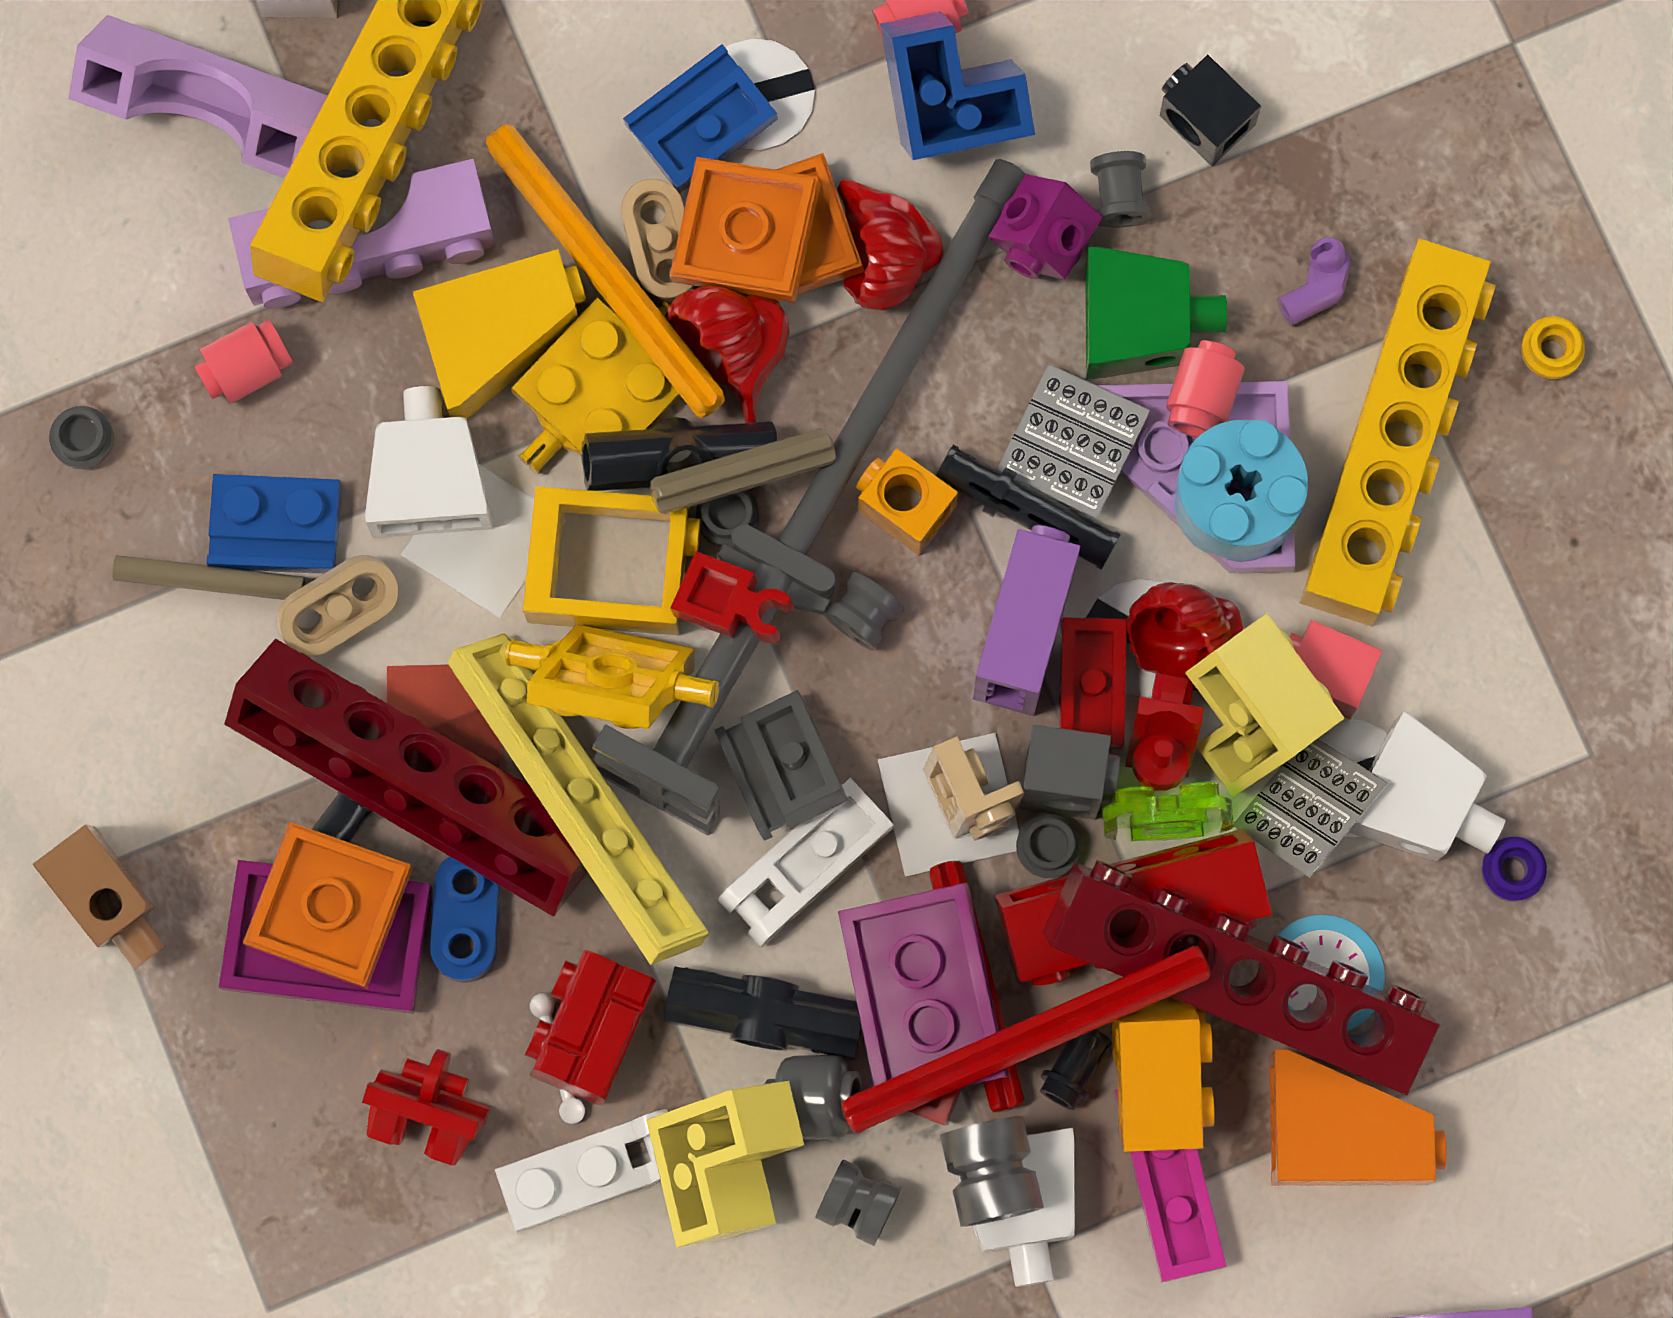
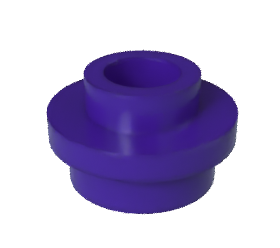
[1481,837,1547,902]

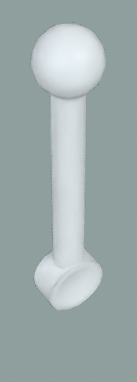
[529,993,585,1125]

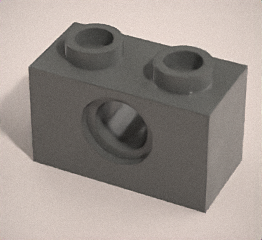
[1019,725,1120,820]

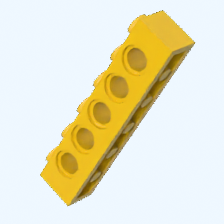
[250,0,483,302]
[1299,238,1496,627]

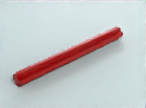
[841,946,1211,1132]

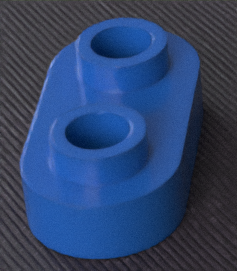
[430,857,500,983]

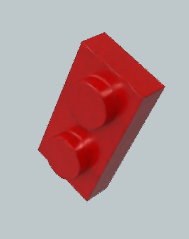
[1059,617,1127,749]

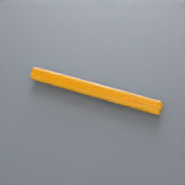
[486,124,725,418]

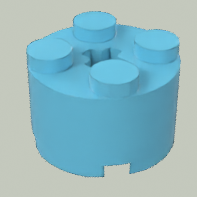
[1173,419,1308,562]

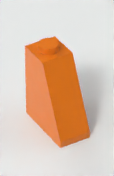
[1269,1049,1447,1186]

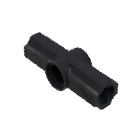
[581,417,777,491]
[664,966,862,1060]

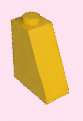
[413,249,587,419]

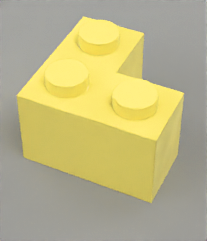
[1185,613,1344,797]
[646,1081,804,1248]

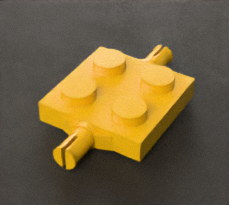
[512,297,680,474]
[505,624,719,729]

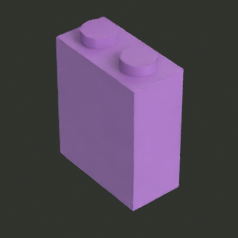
[973,525,1080,716]

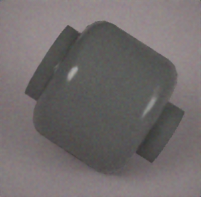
[765,1055,863,1140]

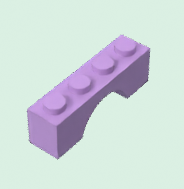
[68,15,328,178]
[228,158,496,309]

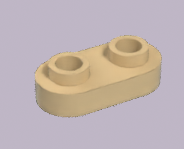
[621,179,697,304]
[277,555,398,656]

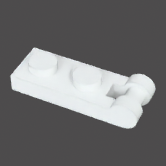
[717,777,894,948]
[495,1109,668,1233]

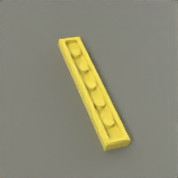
[447,633,709,965]

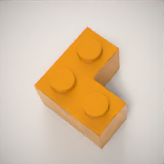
[1111,997,1214,1152]

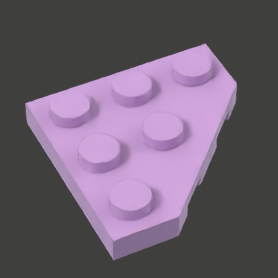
[1098,381,1295,573]

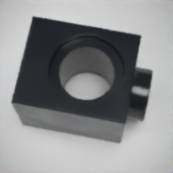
[1159,54,1261,166]

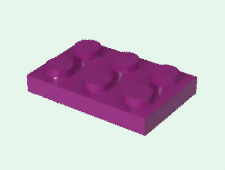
[219,860,432,1014]
[838,883,1009,1086]

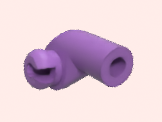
[1277,238,1351,326]

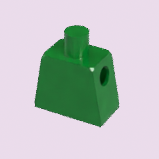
[1085,247,1227,379]

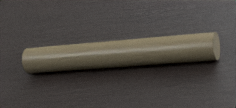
[113,555,306,600]

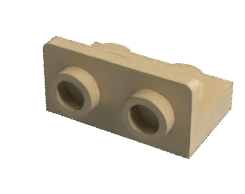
[923,736,1025,841]

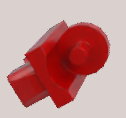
[1125,674,1204,791]
[362,1049,491,1166]

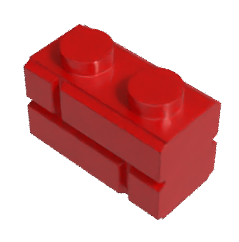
[525,950,656,1106]

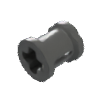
[1090,151,1151,228]

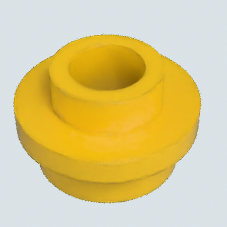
[1521,316,1585,379]

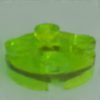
[1102,782,1234,841]

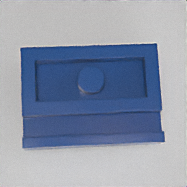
[623,44,778,194]
[206,474,342,574]

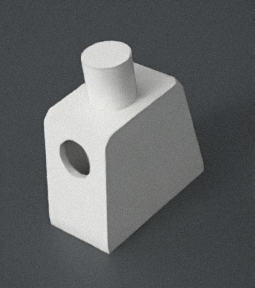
[365,386,493,538]
[1348,711,1506,861]
[954,1128,1075,1287]

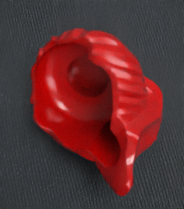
[837,179,943,310]
[667,285,790,423]
[1127,582,1243,691]

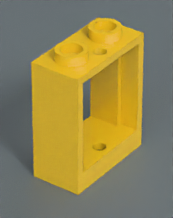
[523,486,701,636]

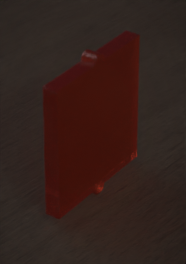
[387,664,500,768]

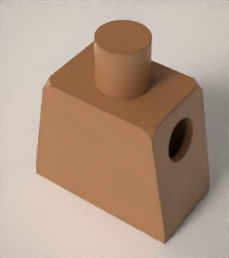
[32,824,166,970]

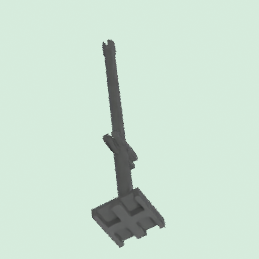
[592,159,1025,835]

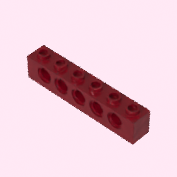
[224,638,588,917]
[1043,860,1440,1096]

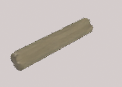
[650,428,835,514]

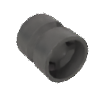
[940,1116,1044,1227]

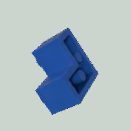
[880,11,1035,160]

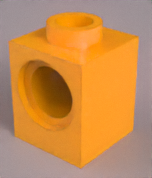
[856,448,958,555]

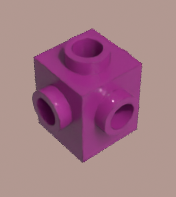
[988,174,1103,280]

